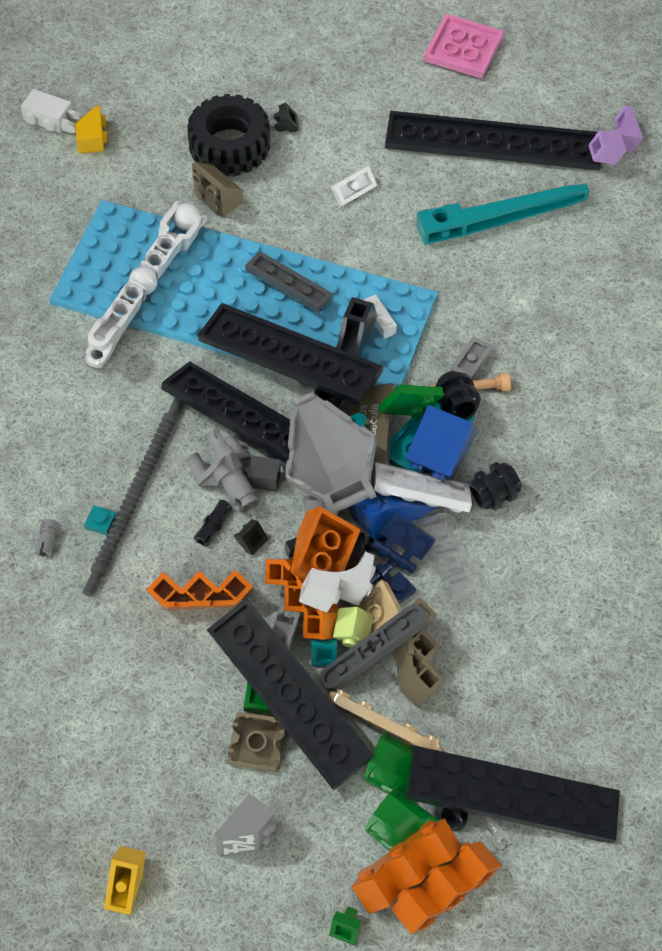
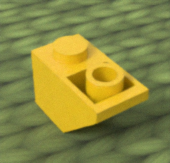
[75,106,108,153]

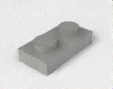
[450,336,493,380]

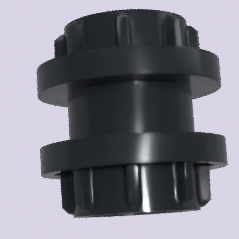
[435,371,481,420]
[469,462,522,511]

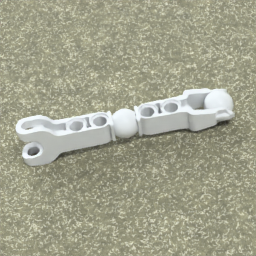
[85,200,207,368]

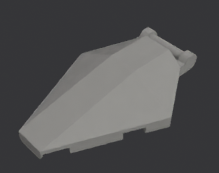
[285,392,377,515]

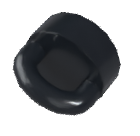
[441,808,468,831]

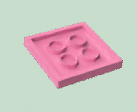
[424,14,504,79]

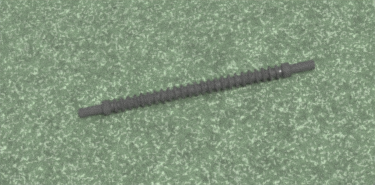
[83,398,183,597]

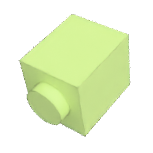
[333,607,374,648]

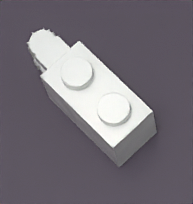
[21,89,83,133]

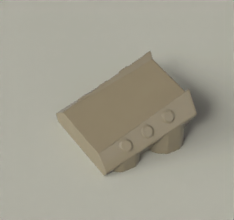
[226,712,286,772]

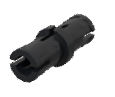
[194,499,232,547]

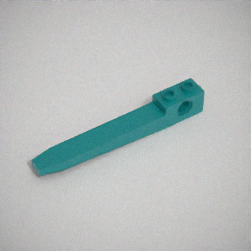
[416,184,589,245]

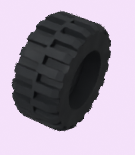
[187,94,270,176]

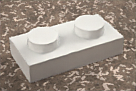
[330,166,378,206]

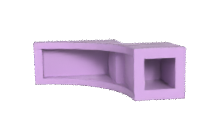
[589,105,643,165]

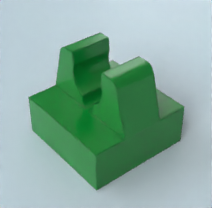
[329,906,362,946]

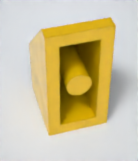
[104,846,146,915]

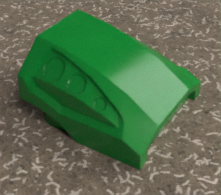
[364,732,413,794]
[365,786,439,851]

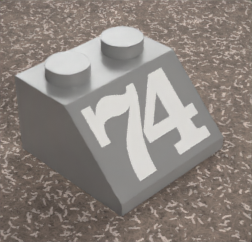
[215,793,277,856]

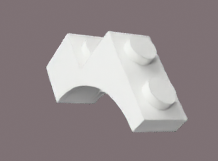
[299,552,376,612]

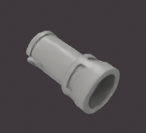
[36,519,61,558]

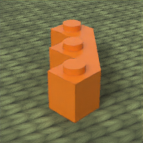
[265,558,339,640]
[146,570,254,610]
[352,819,461,914]
[391,841,502,935]

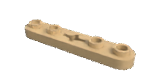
[328,689,443,751]

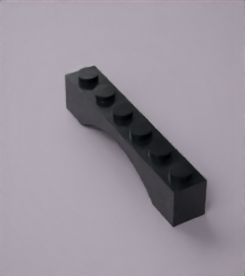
[314,297,378,408]

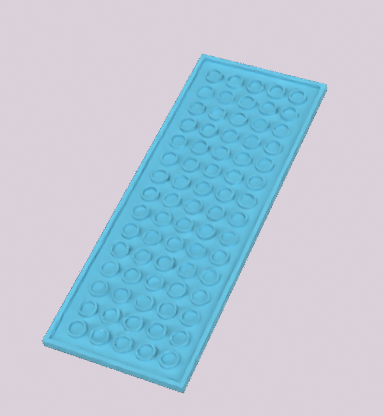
[49,200,437,388]

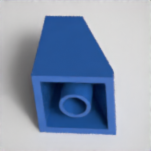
[405,405,477,481]

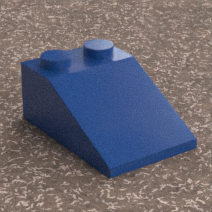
[349,484,438,540]

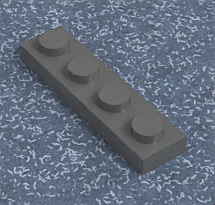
[245,251,332,313]

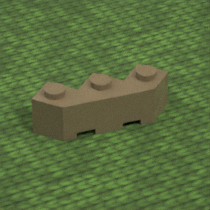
[395,597,445,708]

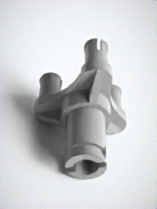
[185,429,260,513]

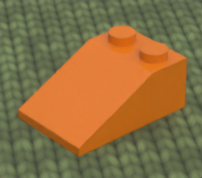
[291,506,361,580]

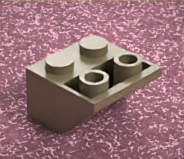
[192,162,243,217]

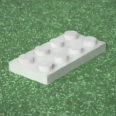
[373,462,472,512]

